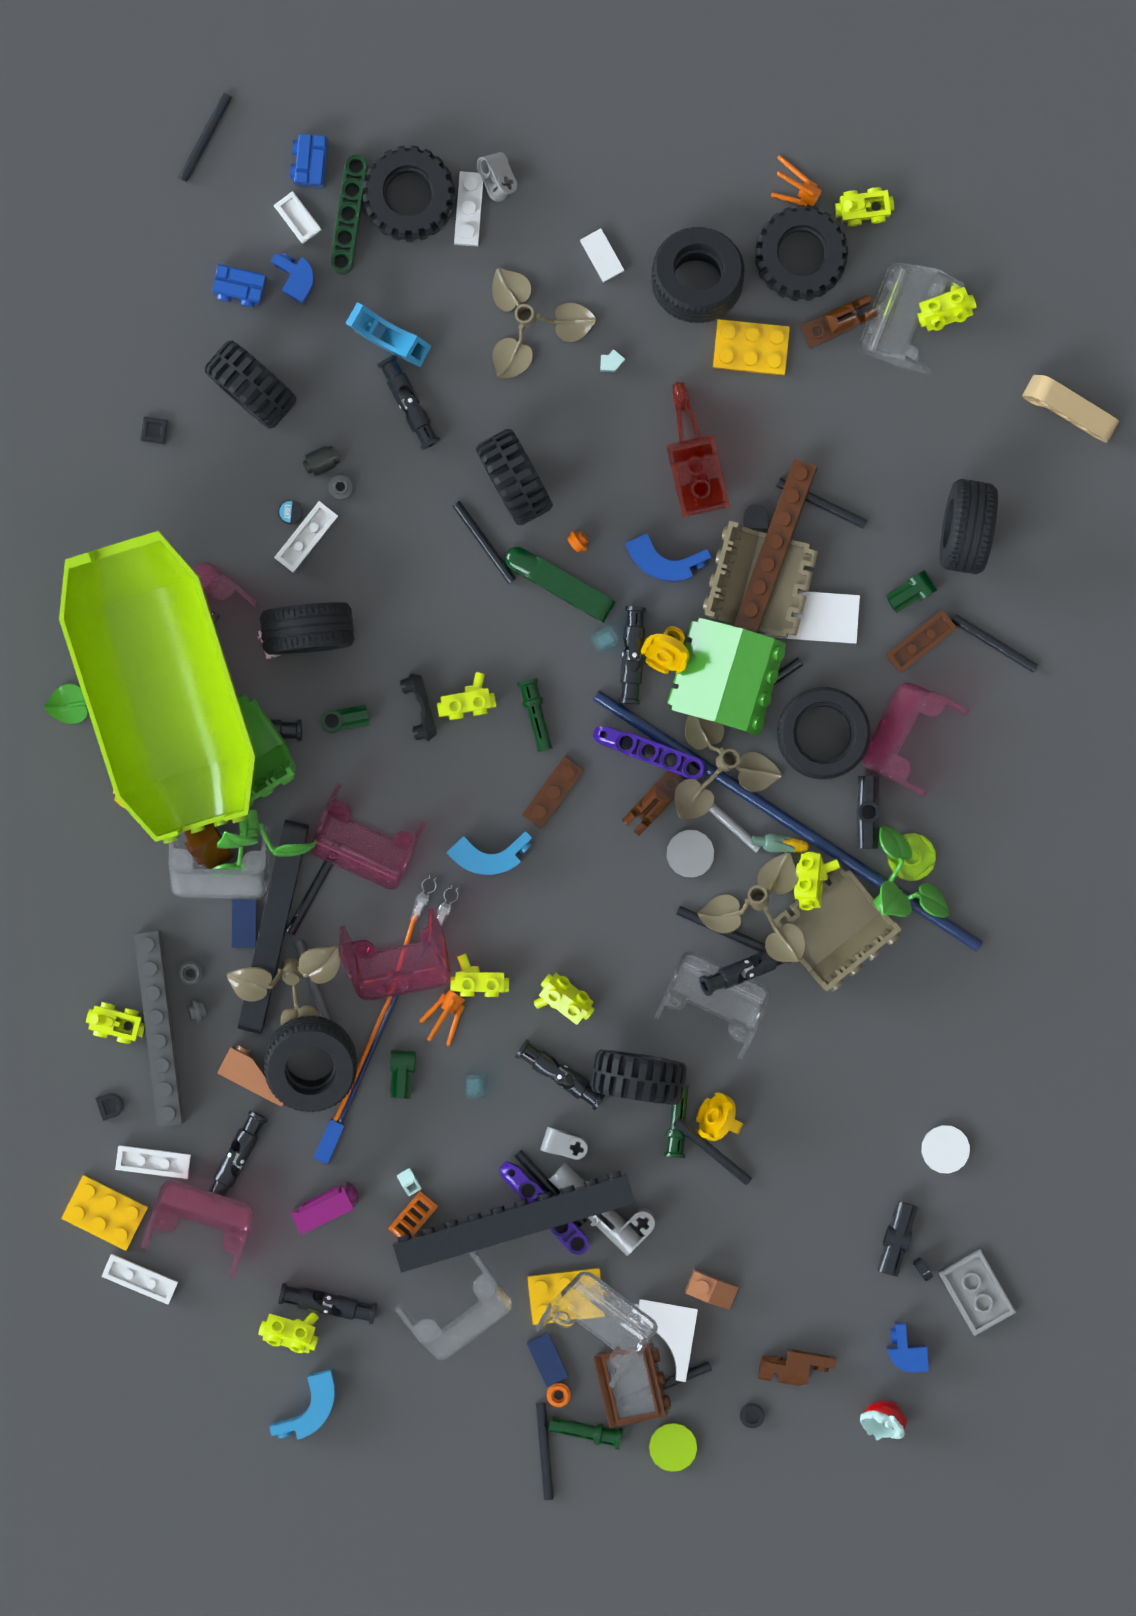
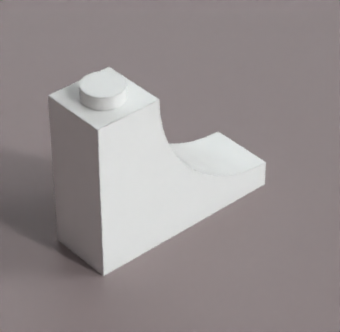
[632,1299,698,1382]

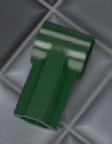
[886,570,937,613]
[321,705,370,733]
[390,1050,416,1099]

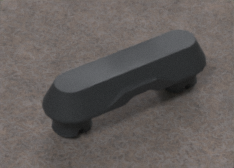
[400,674,437,741]

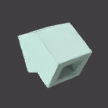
[600,349,625,372]
[397,1168,422,1196]

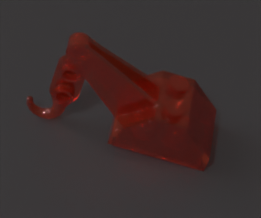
[666,382,730,517]

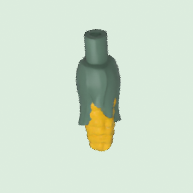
[751,833,809,853]

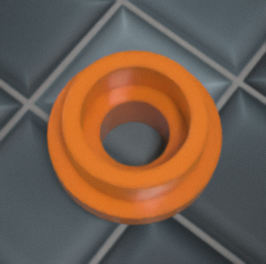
[567,530,589,553]
[547,1383,571,1407]

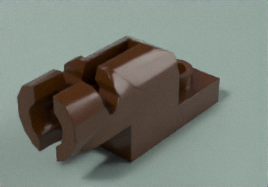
[800,294,878,349]
[622,770,684,836]
[758,1348,836,1386]

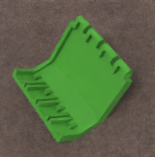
[667,618,786,736]
[213,694,296,824]

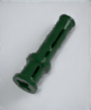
[517,678,553,752]
[664,1085,689,1158]
[548,1416,623,1450]

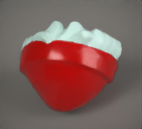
[860,1400,907,1440]

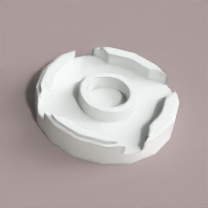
[921,1125,970,1173]

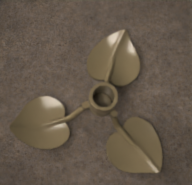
[492,268,596,379]
[674,715,782,819]
[697,853,805,962]
[227,945,340,1025]

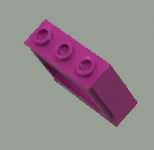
[290,1182,359,1235]

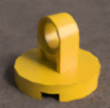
[641,626,690,674]
[696,1092,744,1141]

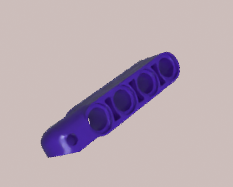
[593,726,707,780]
[499,1161,589,1255]

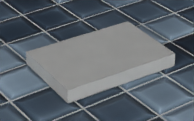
[938,1249,1016,1336]

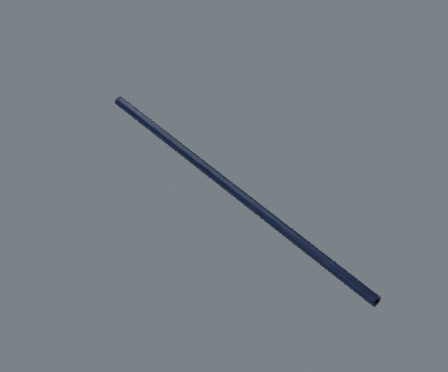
[593,690,983,952]

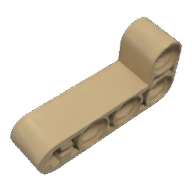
[1022,375,1119,443]

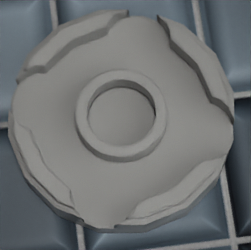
[666,830,714,878]

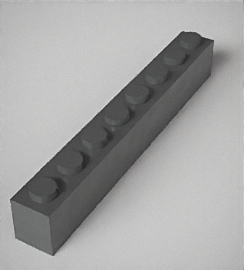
[134,931,184,1127]

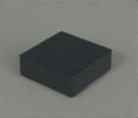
[140,417,168,445]

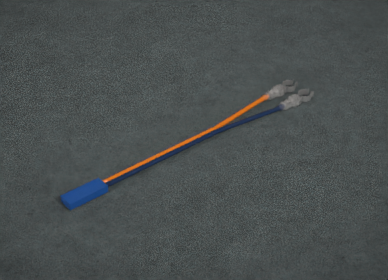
[313,875,458,1165]

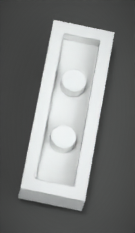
[454,171,483,247]
[274,501,338,573]
[115,1145,191,1179]
[102,1254,179,1305]

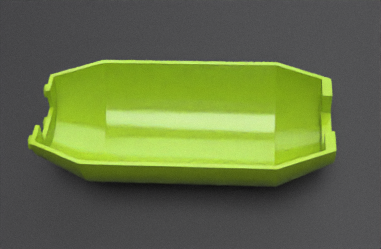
[59,531,256,844]

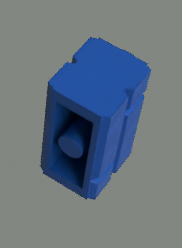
[290,134,328,188]
[212,264,267,308]

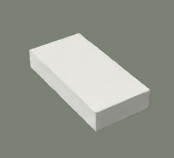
[274,191,322,245]
[580,228,624,283]

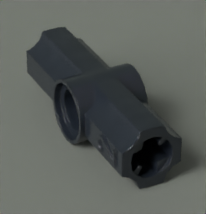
[856,776,880,849]
[877,1201,918,1277]

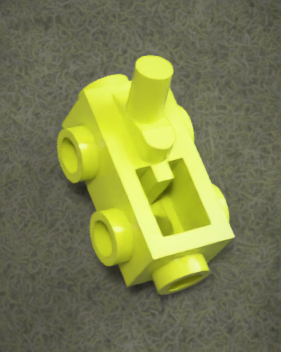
[835,187,894,227]
[917,280,977,331]
[437,672,496,720]
[794,852,840,910]
[451,953,509,997]
[534,972,595,1025]
[86,1002,145,1044]
[258,1312,319,1353]

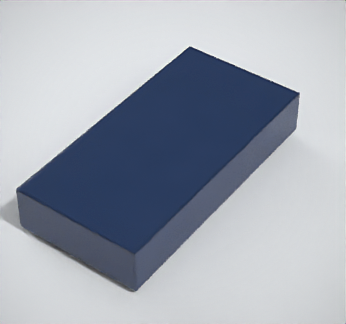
[232,899,257,948]
[527,1332,569,1387]

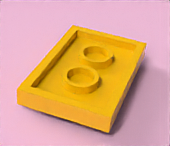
[713,319,790,376]
[61,1175,148,1251]
[527,1268,605,1325]

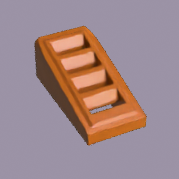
[388,1191,438,1237]

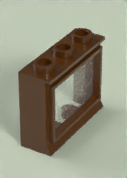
[593,1342,671,1428]

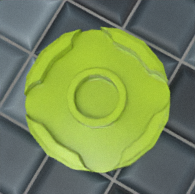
[888,833,936,881]
[649,1423,697,1472]

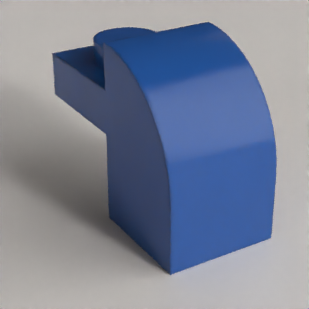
[271,253,315,305]
[887,1322,929,1373]

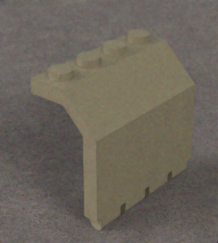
[703,521,819,639]
[774,865,902,992]

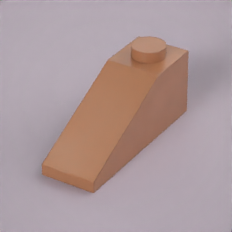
[217,1045,284,1107]

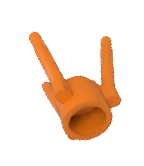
[771,155,822,208]
[419,990,465,1046]

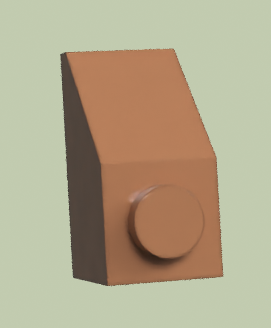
[685,1268,739,1310]

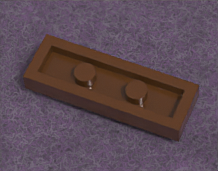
[885,610,957,674]
[522,756,584,829]

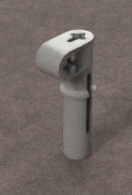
[549,1163,656,1256]

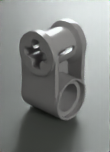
[477,152,517,202]
[540,1126,588,1160]

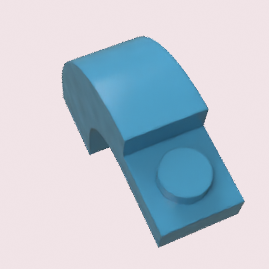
[345,303,432,367]
[446,831,532,875]
[269,1369,336,1440]

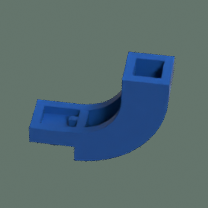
[625,534,711,582]

